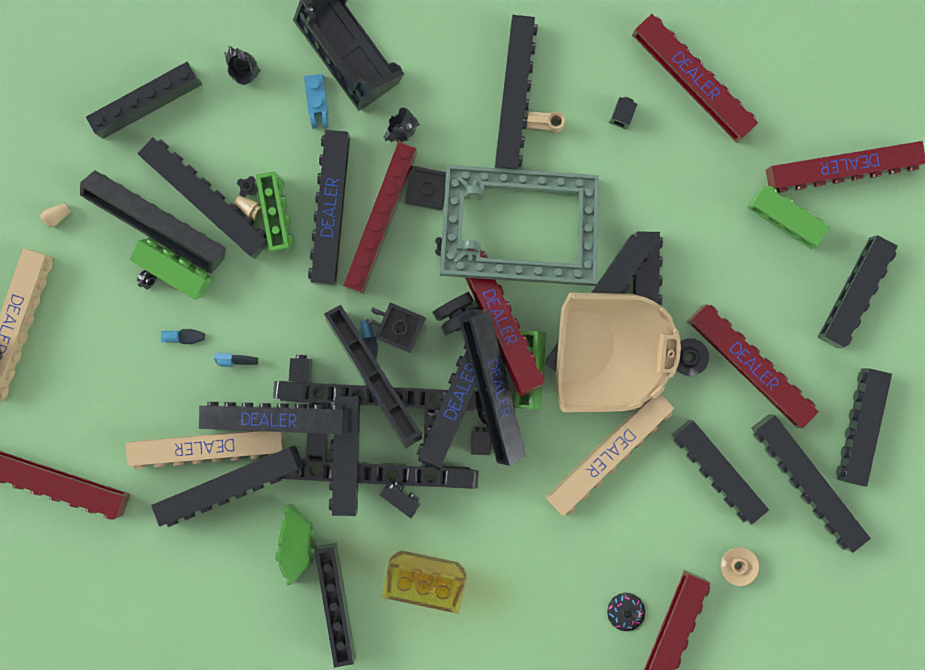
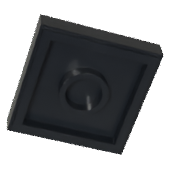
[405,166,446,211]

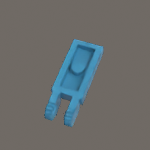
[304,74,328,129]

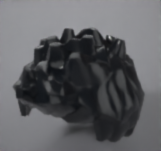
[224,46,261,85]
[383,107,420,143]

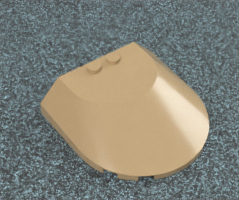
[555,293,681,412]

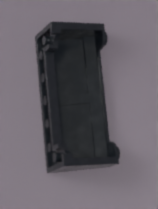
[293,0,404,111]

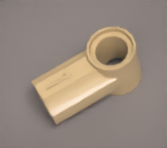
[527,111,565,134]

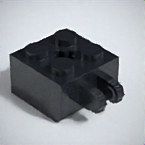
[366,302,426,353]

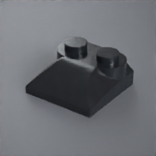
[380,480,421,519]

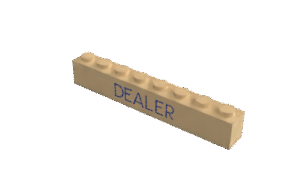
[0,248,53,401]
[546,394,674,516]
[125,431,286,469]

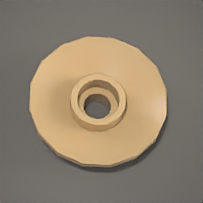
[720,547,759,586]

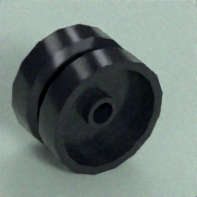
[432,292,479,336]

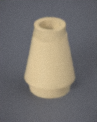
[234,196,263,221]
[39,202,71,228]

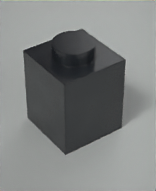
[609,97,638,130]
[289,355,312,382]
[471,427,491,455]

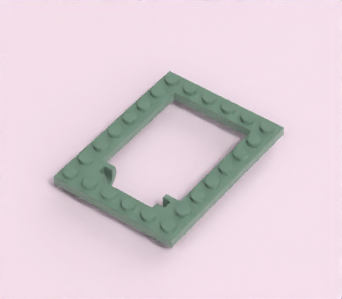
[440,165,599,286]

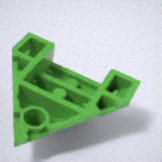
[275,504,316,585]

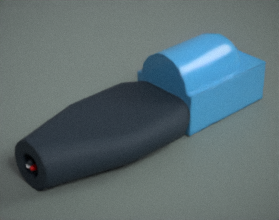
[360,320,378,360]
[161,329,205,344]
[214,353,258,367]

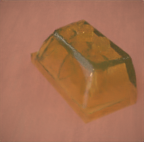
[381,551,467,614]

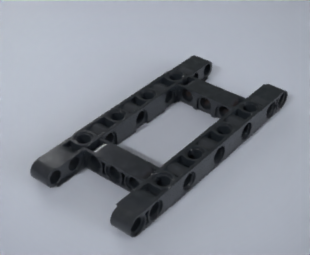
[273,381,482,489]

